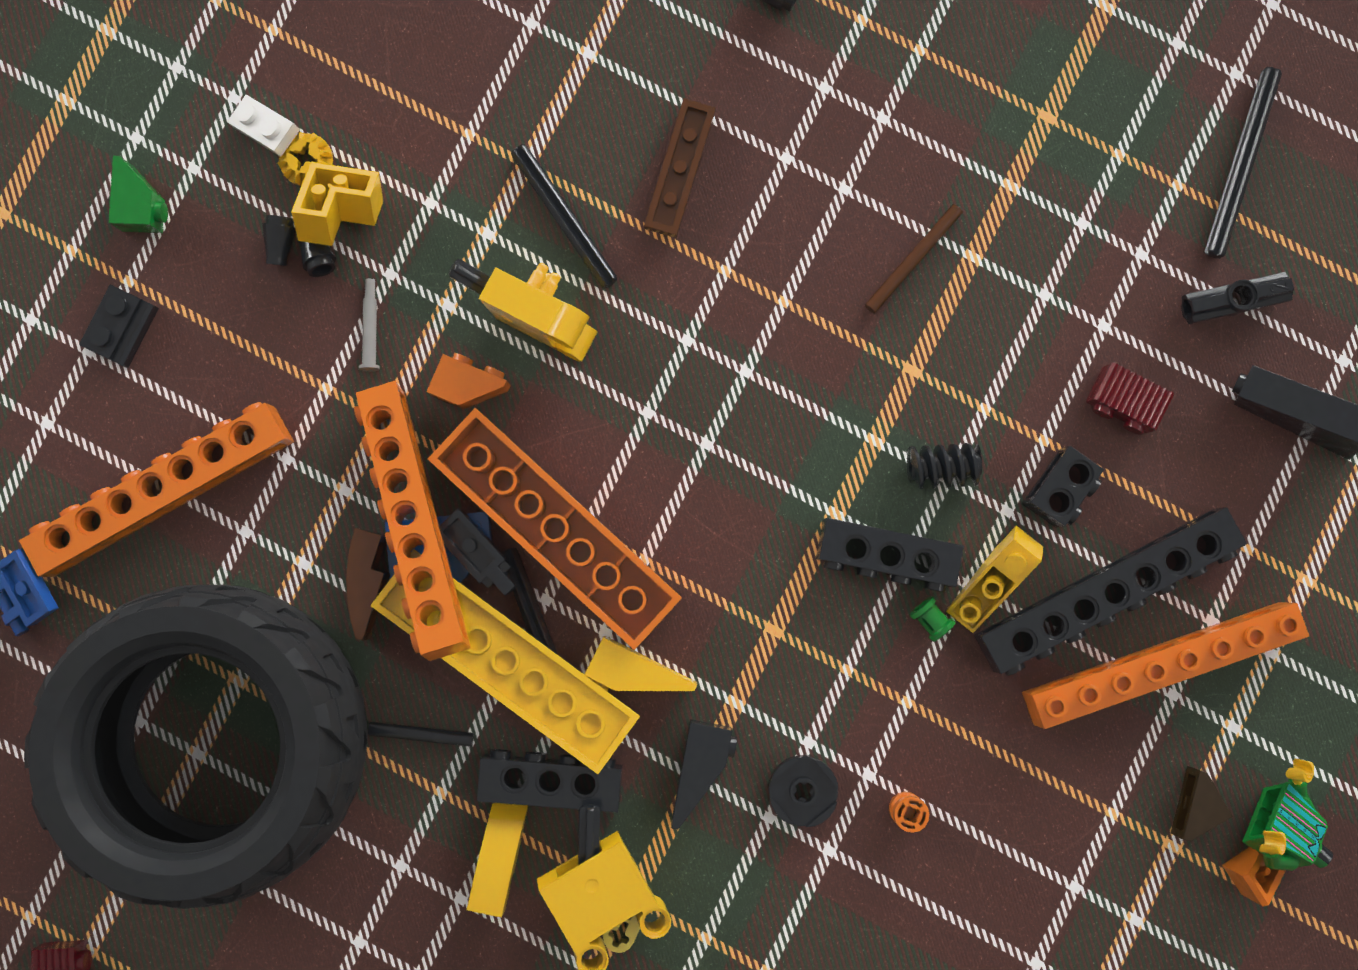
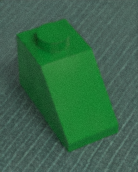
[109,155,168,233]

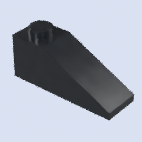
[671,719,737,830]

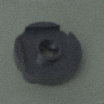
[768,754,838,827]

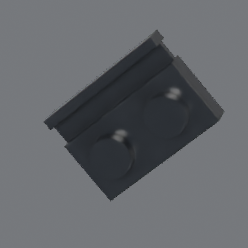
[79,284,159,368]

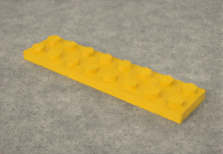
[370,549,640,774]

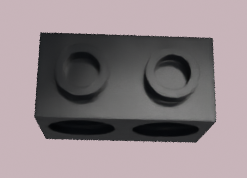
[1022,446,1104,528]

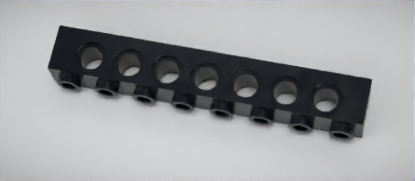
[974,507,1247,676]

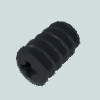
[907,443,982,489]

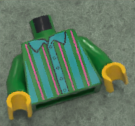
[1242,758,1333,871]

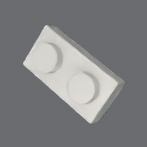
[227,95,300,157]

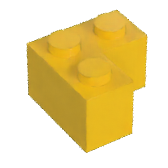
[291,162,383,246]

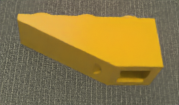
[946,525,1043,633]

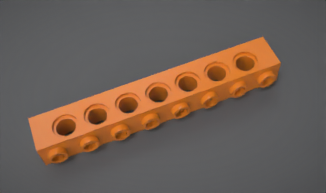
[354,380,471,661]
[19,402,294,577]
[1022,602,1309,729]

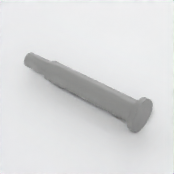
[359,278,380,372]

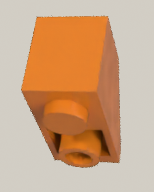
[427,353,511,409]

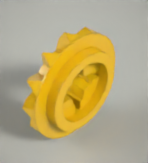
[278,132,333,186]

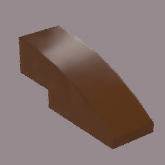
[346,528,390,641]

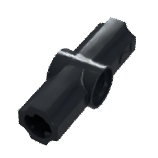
[1181,272,1294,324]

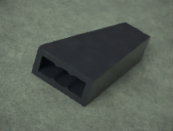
[1232,365,1358,460]

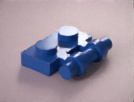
[0,549,59,636]

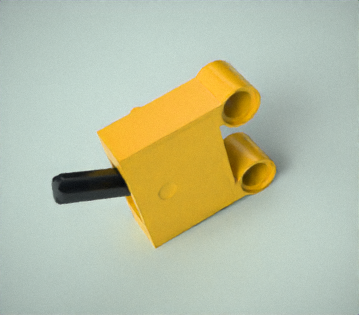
[448,259,598,362]
[537,804,671,970]

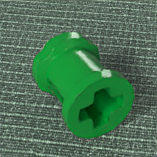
[909,596,956,642]

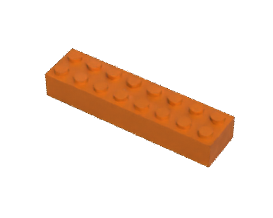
[428,408,682,650]

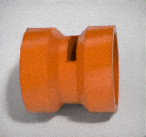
[889,791,929,833]

